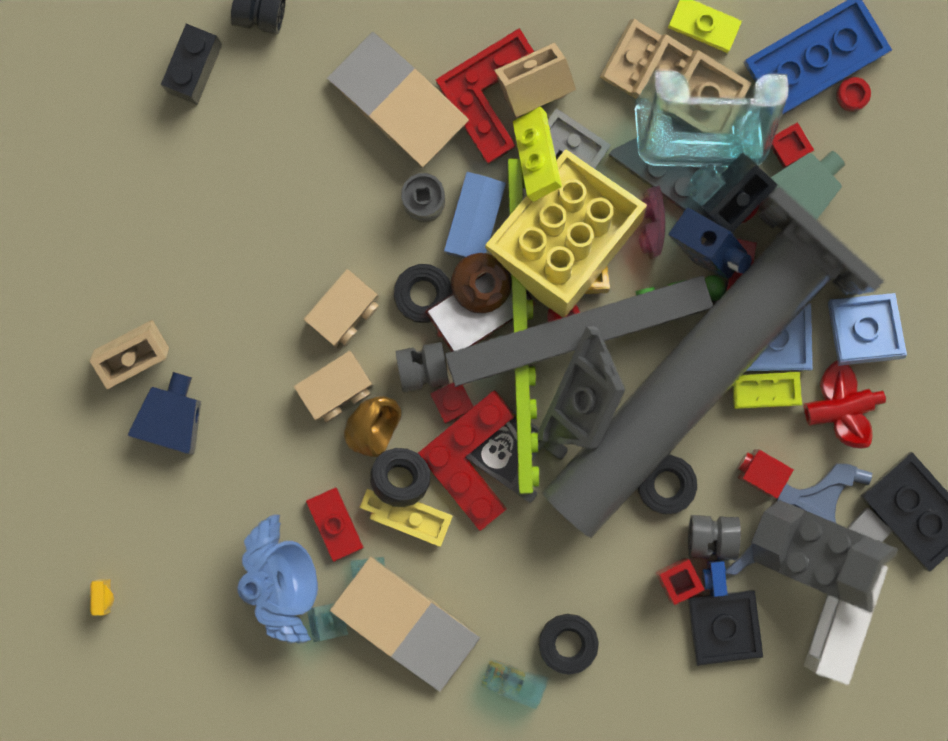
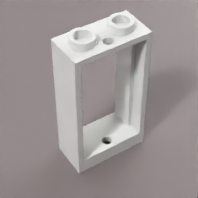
[804,566,888,685]

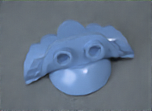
[237,514,318,643]

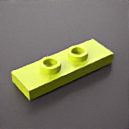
[512,106,562,202]

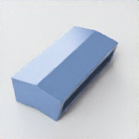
[444,172,506,258]

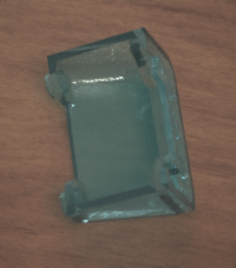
[635,70,789,167]

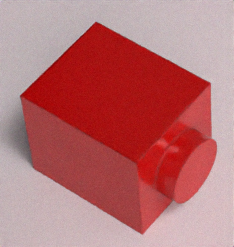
[737,449,794,499]
[655,557,705,605]

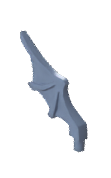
[725,463,872,575]

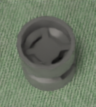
[401,173,445,222]
[396,342,449,393]
[688,515,741,560]

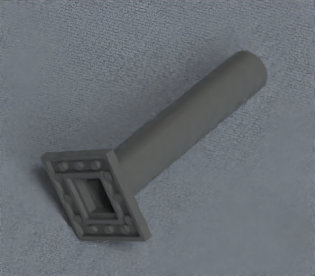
[542,186,884,538]

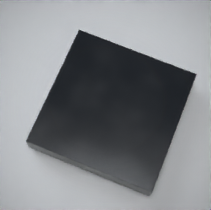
[687,590,764,666]

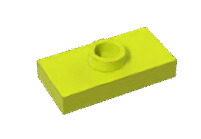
[668,0,742,53]
[732,372,802,409]

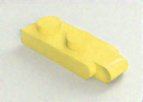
[360,489,453,547]

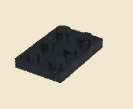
[860,452,948,572]

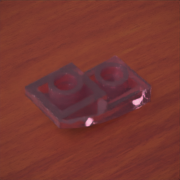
[638,185,666,260]

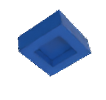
[702,560,728,597]

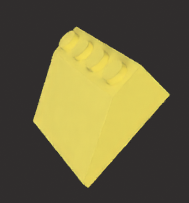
[485,149,647,318]

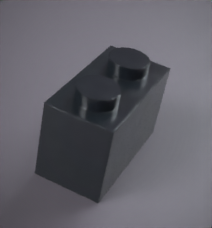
[161,23,222,105]
[697,152,778,233]

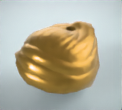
[344,396,401,457]

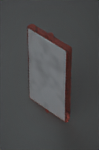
[425,273,536,352]

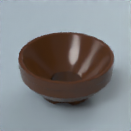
[451,253,512,313]

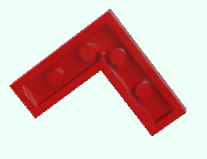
[435,28,534,165]
[418,390,516,531]

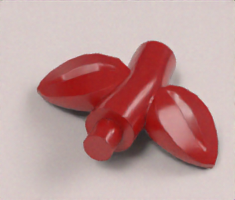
[803,360,886,449]

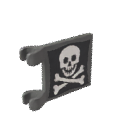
[466,407,568,503]

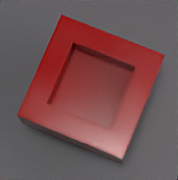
[767,122,814,169]
[430,382,474,424]

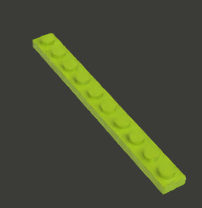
[507,159,539,495]

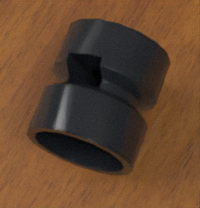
[231,0,286,34]

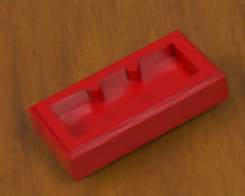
[306,487,364,562]

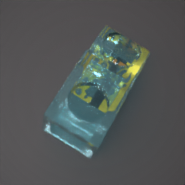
[481,659,550,709]

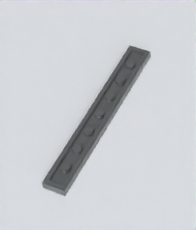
[445,275,713,387]

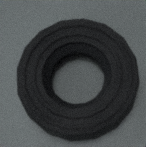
[394,264,453,323]
[370,448,430,507]
[638,455,697,514]
[538,613,599,675]

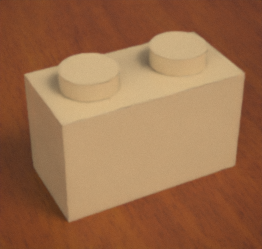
[495,43,576,117]
[304,269,379,348]
[90,320,169,389]
[294,350,374,423]

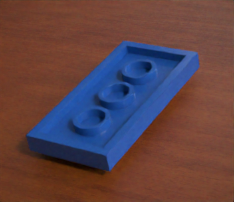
[743,0,892,118]

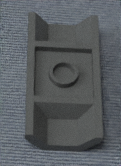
[751,500,898,614]

